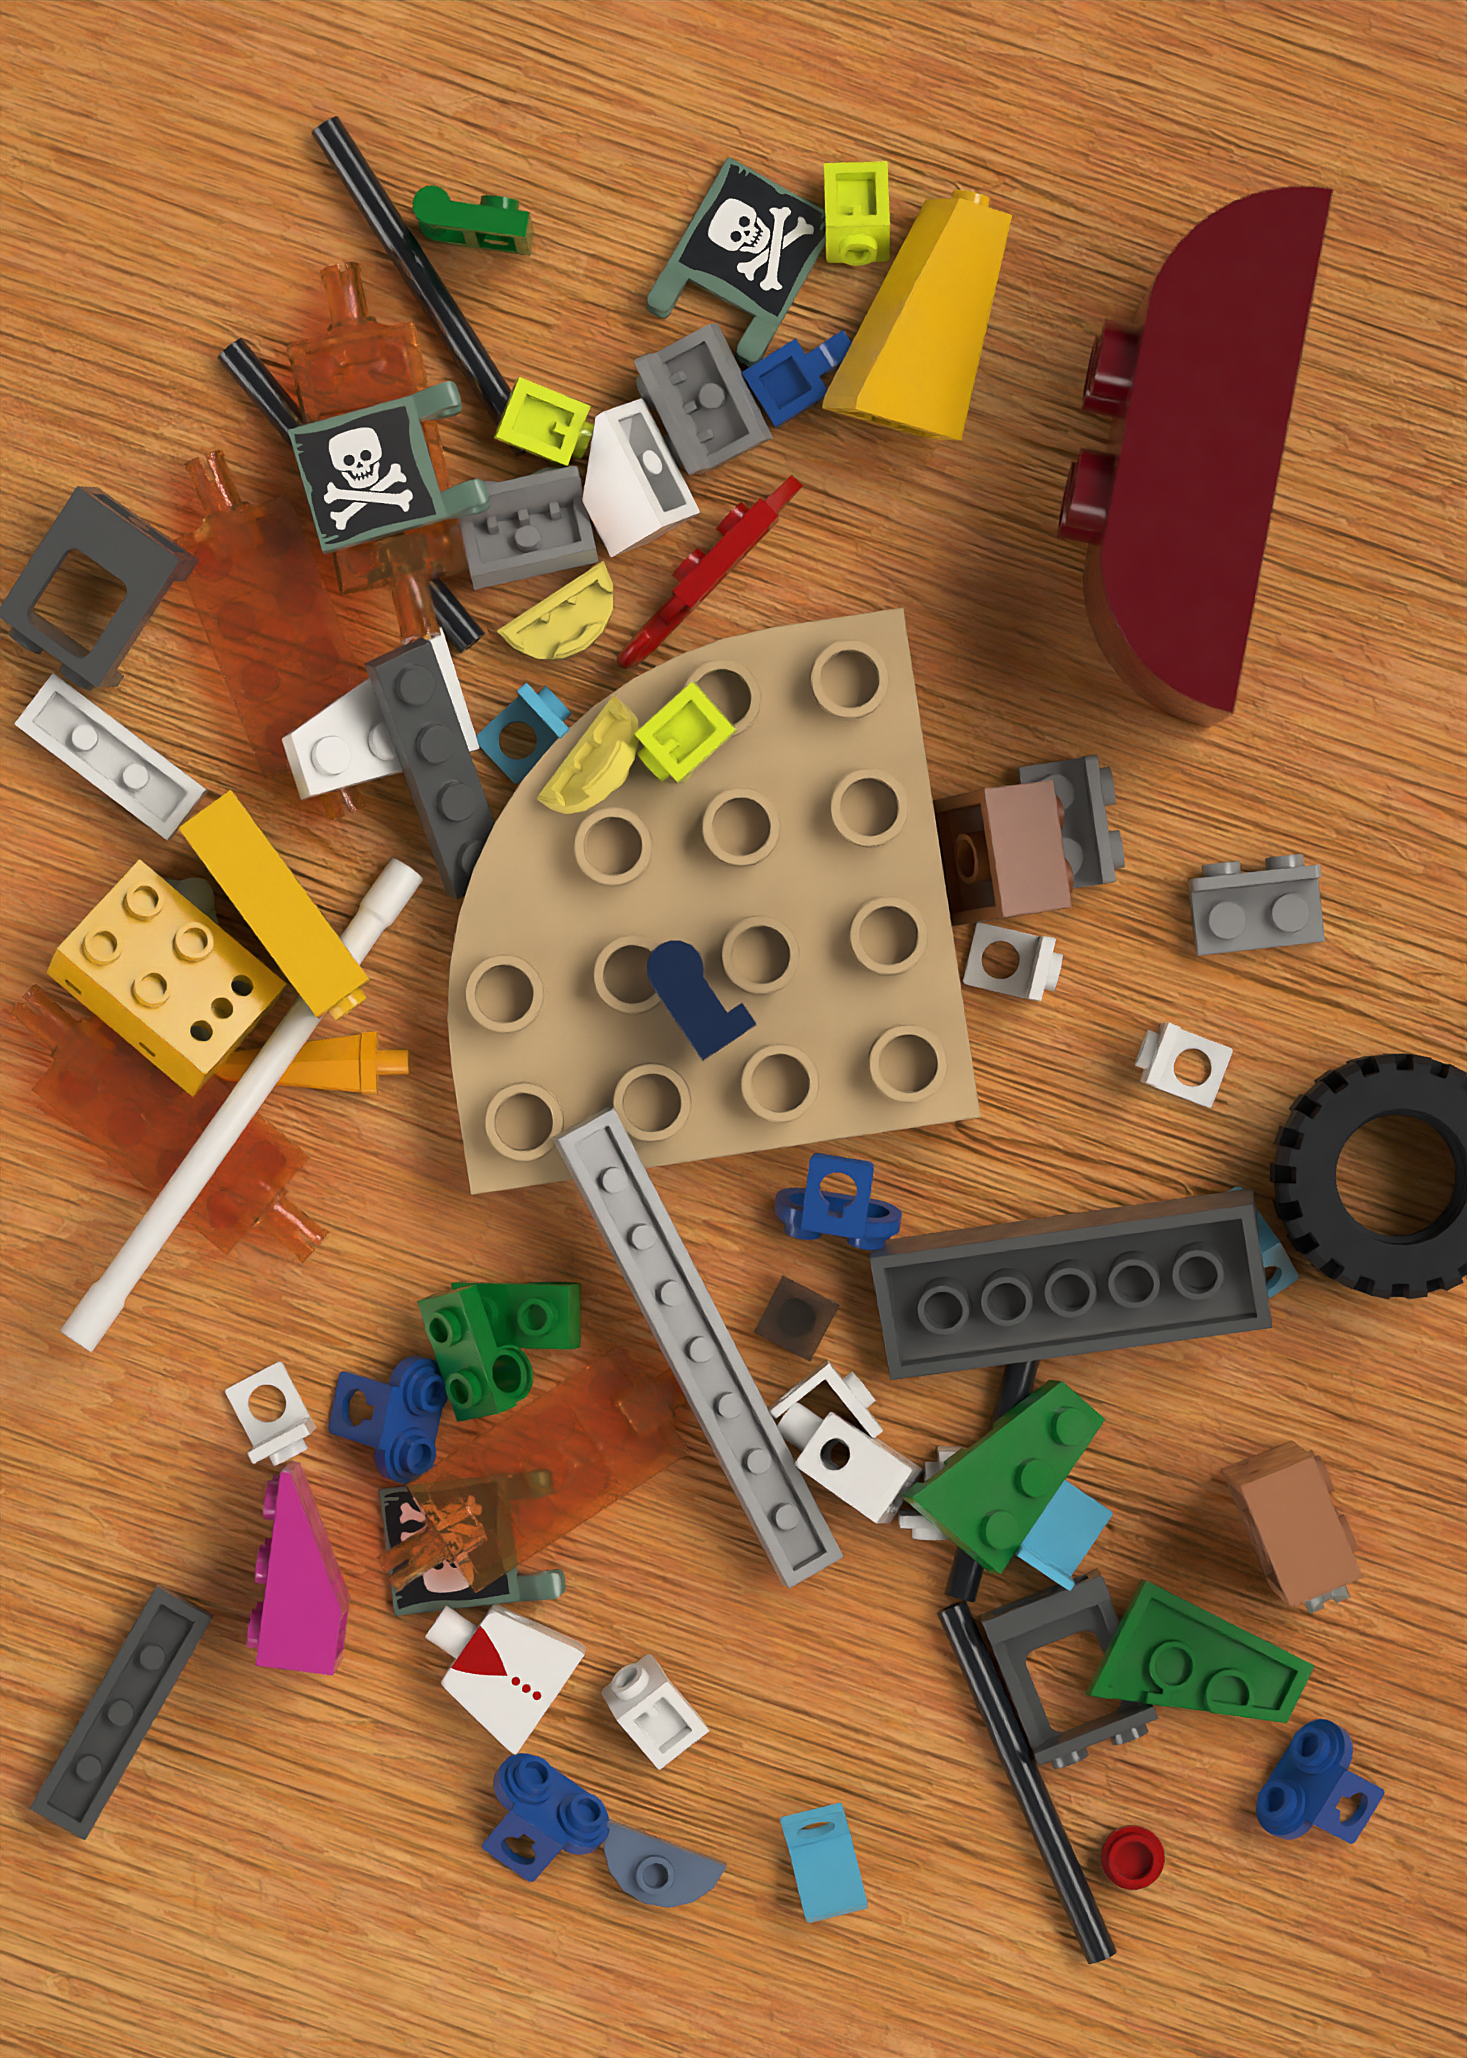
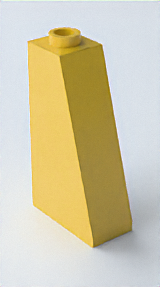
[822,190,1012,441]
[178,790,371,1021]

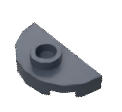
[603,1819,727,1908]

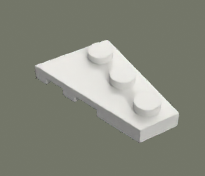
[282,627,480,800]

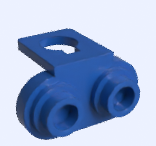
[774,1153,902,1250]
[328,1355,448,1484]
[1256,1719,1385,1844]
[482,1753,610,1882]

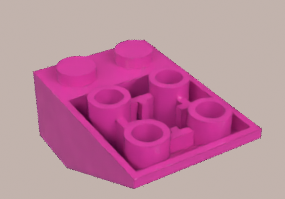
[247,1461,350,1675]

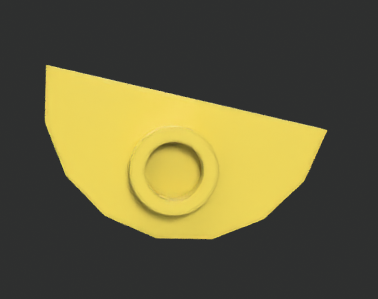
[497,561,613,660]
[536,695,639,814]

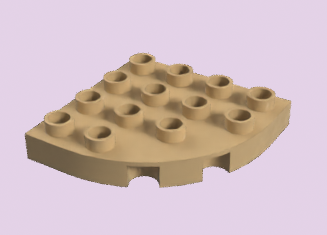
[447,608,981,1195]

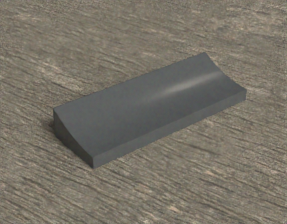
[870,1188,1272,1380]

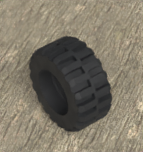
[1270,1053,1467,1299]

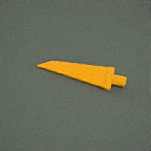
[214,1031,410,1095]

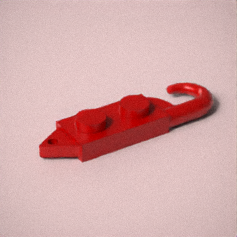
[617,475,803,669]

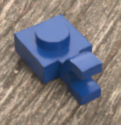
[742,330,851,428]

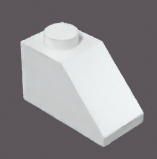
[582,398,700,557]

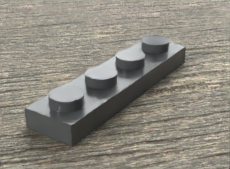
[365,637,495,899]
[29,1584,214,1840]

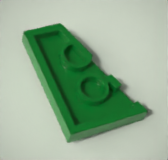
[900,1380,1106,1574]
[1085,1579,1315,1723]

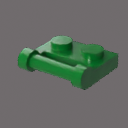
[412,185,534,256]

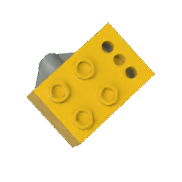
[46,859,287,1097]

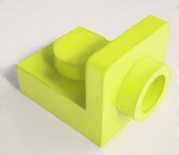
[824,161,890,266]
[494,377,594,468]
[635,681,738,783]

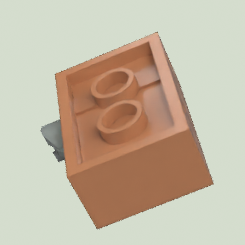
[1221,1440,1363,1614]

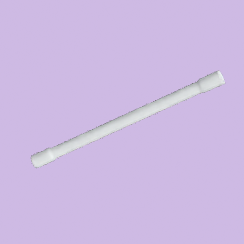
[60,858,423,1353]

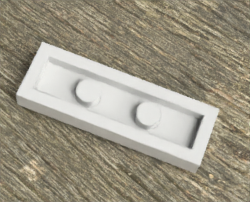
[14,673,208,841]

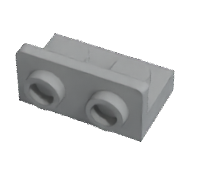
[1017,755,1125,889]
[1188,854,1325,956]

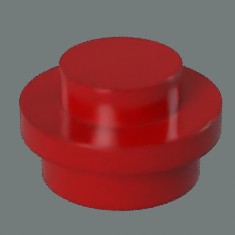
[1101,1825,1165,1890]

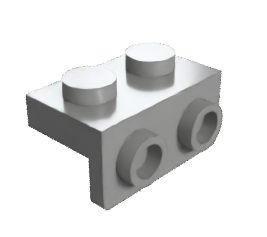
[634,323,773,475]
[458,466,599,590]

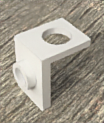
[962,922,1063,1001]
[1135,1022,1233,1108]
[768,1359,883,1439]
[225,1361,316,1466]

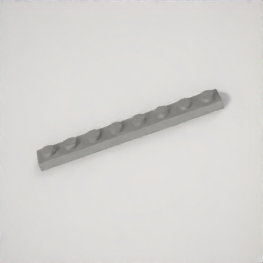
[552,1107,844,1588]

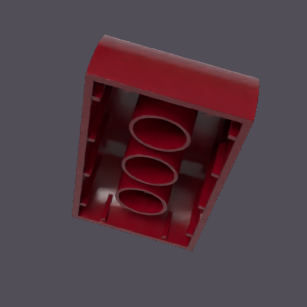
[1057,186,1333,728]

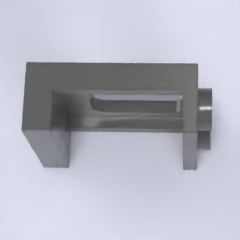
[0,486,199,690]
[979,1569,1158,1769]

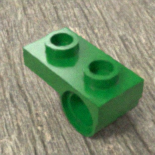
[452,1281,581,1350]
[417,1284,533,1422]

